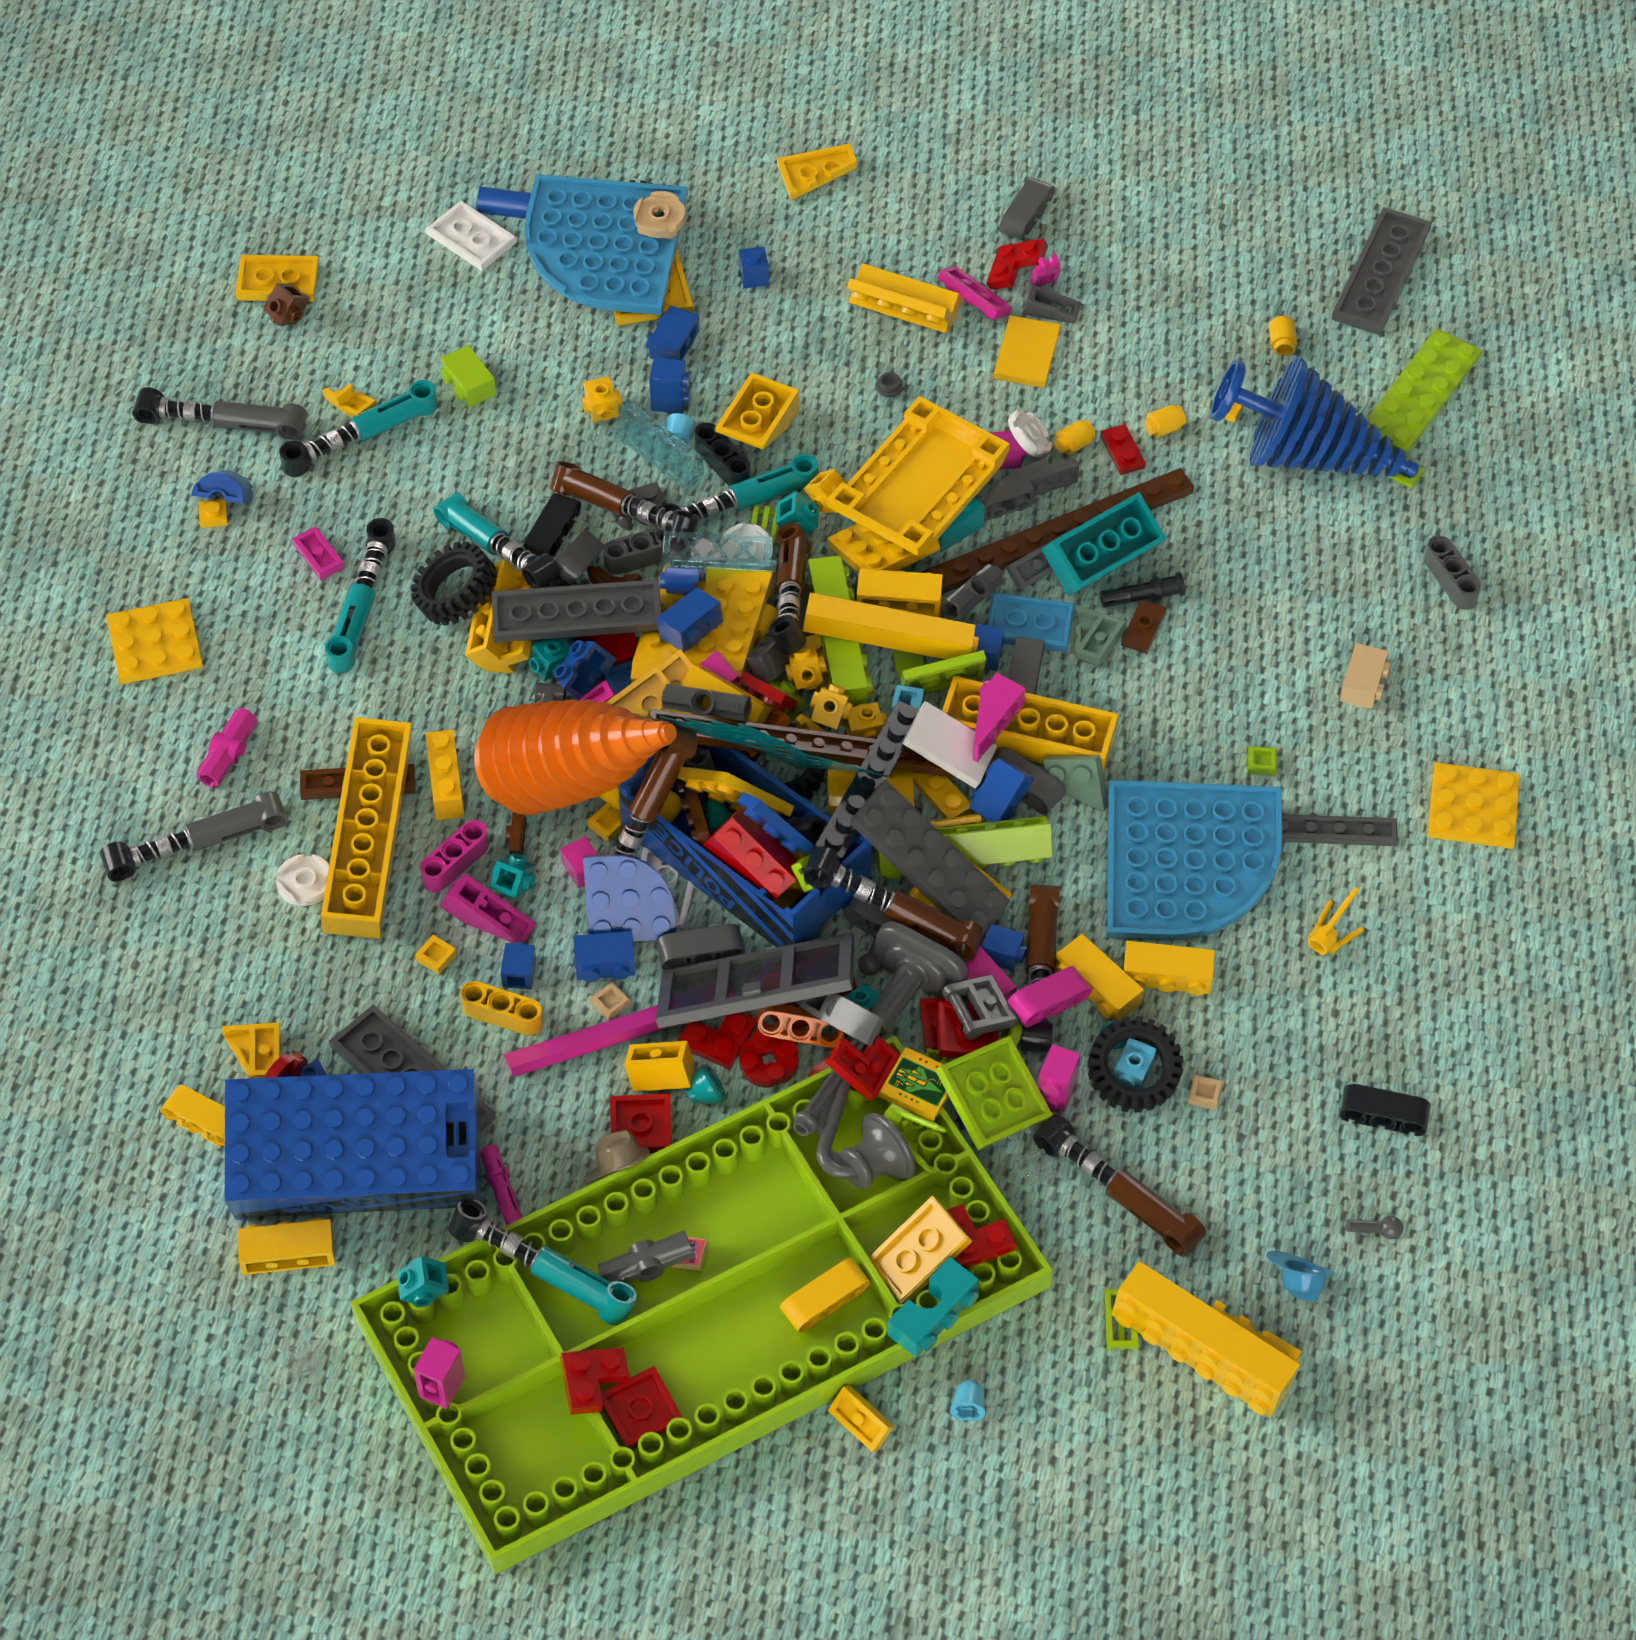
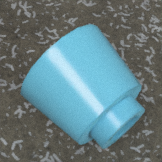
[666,413,696,448]
[950,1380,985,1421]

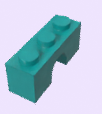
[887,1257,979,1358]

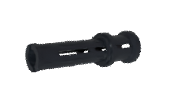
[1100,572,1185,608]

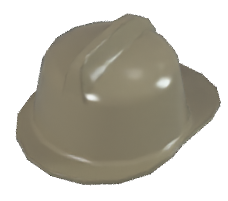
[584,1130,650,1183]

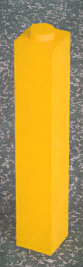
[803,593,979,659]

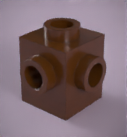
[263,284,310,326]

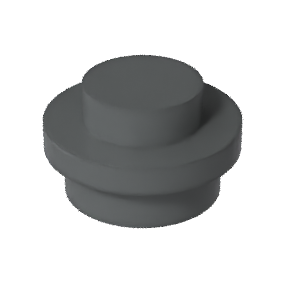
[876,372,903,397]

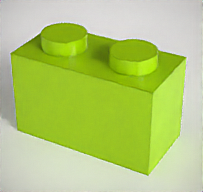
[440,345,496,408]

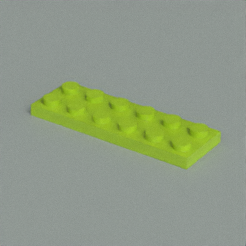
[1367,328,1482,457]

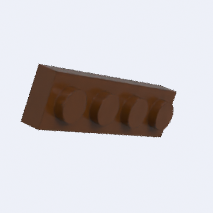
[300,764,416,800]
[676,780,711,854]

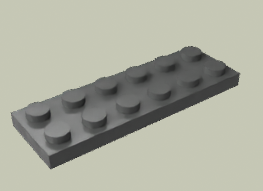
[1331,207,1432,335]
[492,579,661,643]
[849,780,1010,937]
[329,1004,496,1146]

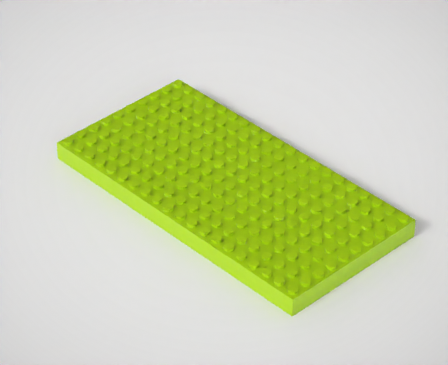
[350,1036,1053,1575]

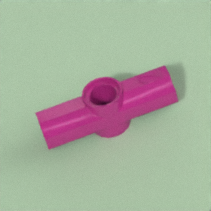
[196,708,258,788]

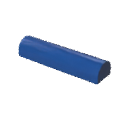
[477,186,531,219]

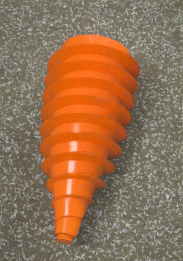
[474,700,677,815]

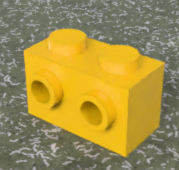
[624,1041,696,1092]

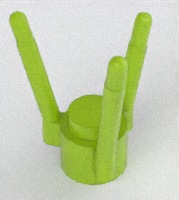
[884,1103,946,1174]

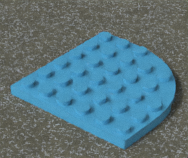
[525,174,688,315]
[1107,780,1282,940]

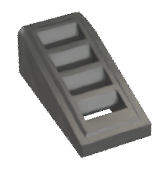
[1022,284,1081,324]

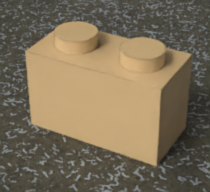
[1340,643,1391,709]

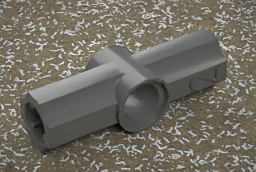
[941,564,1004,621]
[661,684,752,721]
[597,1230,695,1283]

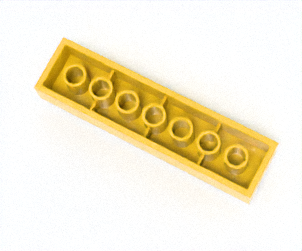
[321,717,412,939]

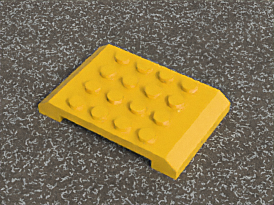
[827,396,1010,556]
[631,562,777,689]

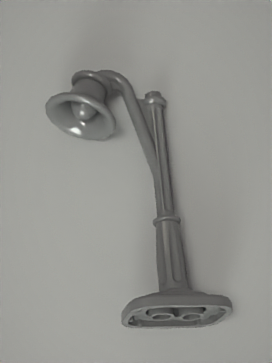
[793,922,968,1189]

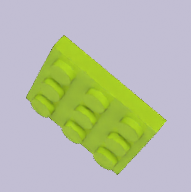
[935,1036,1053,1151]

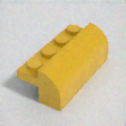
[846,263,963,333]
[465,560,533,673]

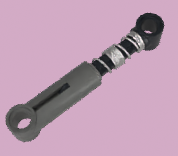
[132,387,308,440]
[100,791,288,882]

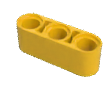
[460,981,543,1036]
[160,1085,225,1147]
[779,1257,871,1333]

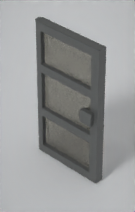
[656,932,855,1029]

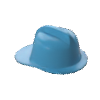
[1266,1251,1335,1302]

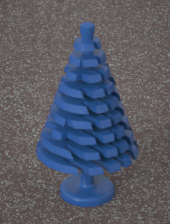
[1210,356,1419,478]

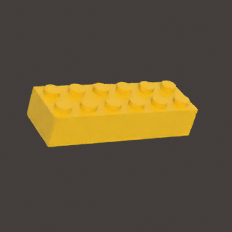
[942,676,1119,777]
[1111,1261,1300,1417]

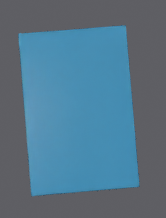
[987,592,1075,653]

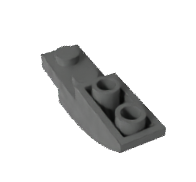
[982,458,1079,521]
[795,976,884,1046]

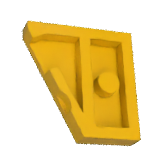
[222,1022,281,1078]

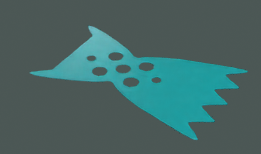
[638,715,893,778]

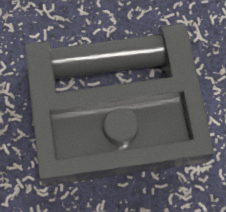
[942,975,1016,1040]

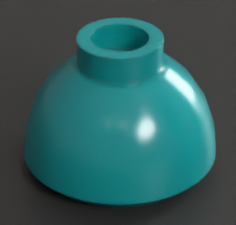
[703,799,734,835]
[686,1064,726,1104]

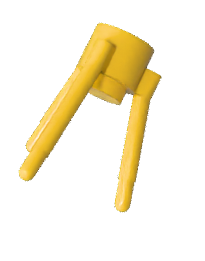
[1307,887,1364,955]

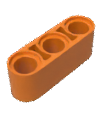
[757,1004,843,1047]

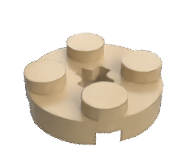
[633,191,686,239]

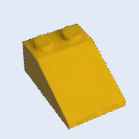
[715,372,799,450]

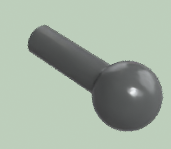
[858,934,881,976]
[1345,1216,1403,1239]

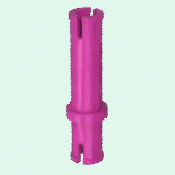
[480,1145,523,1226]

